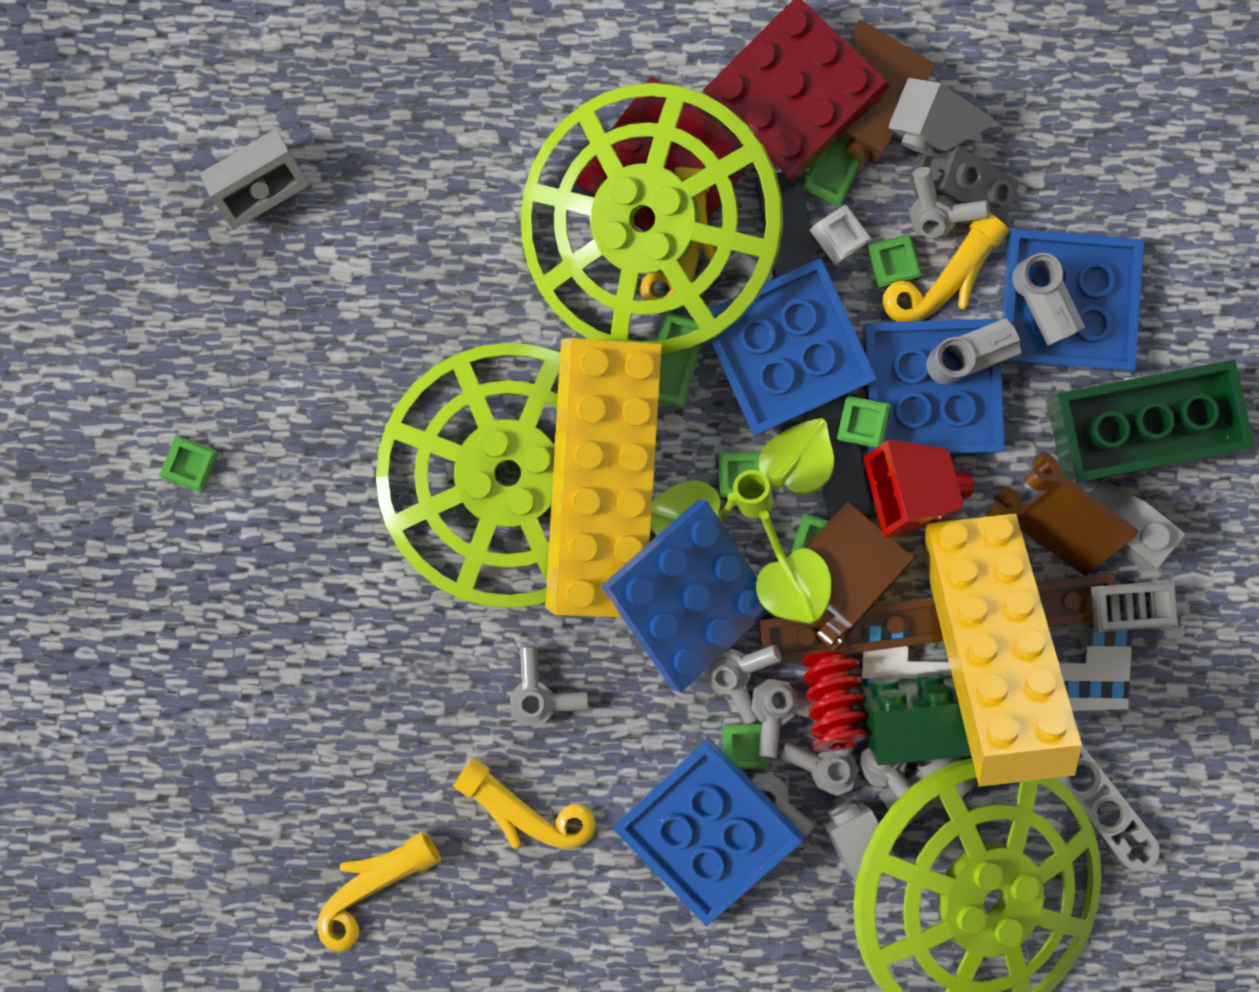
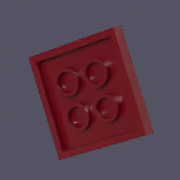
[702,0,890,183]
[575,76,750,232]

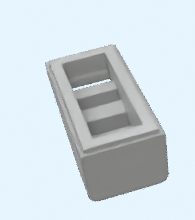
[1091,581,1178,632]

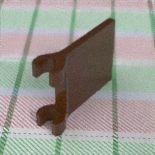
[986,451,1139,576]
[805,501,915,651]

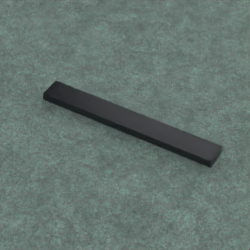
[754,172,874,521]

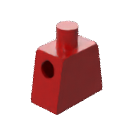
[863,440,974,537]

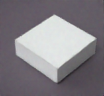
[809,205,872,265]

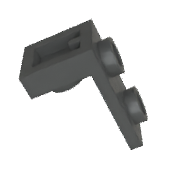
[910,146,1019,221]

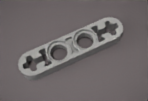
[1056,745,1160,871]

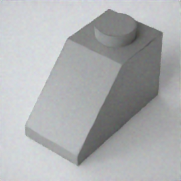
[888,78,993,153]
[1091,480,1186,571]

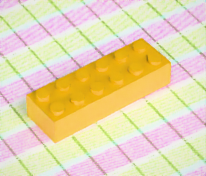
[545,338,662,617]
[924,514,1082,787]

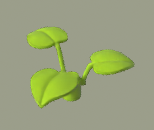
[650,418,834,624]

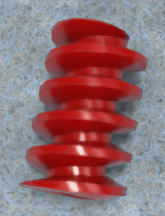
[802,651,870,752]

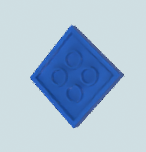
[1002,228,1144,373]
[709,258,877,437]
[863,319,1005,455]
[601,499,768,693]
[612,737,805,927]

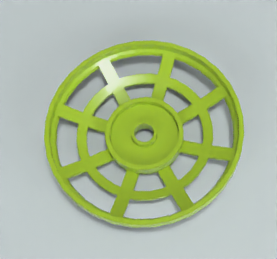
[521,83,783,354]
[376,343,560,608]
[853,758,1101,992]

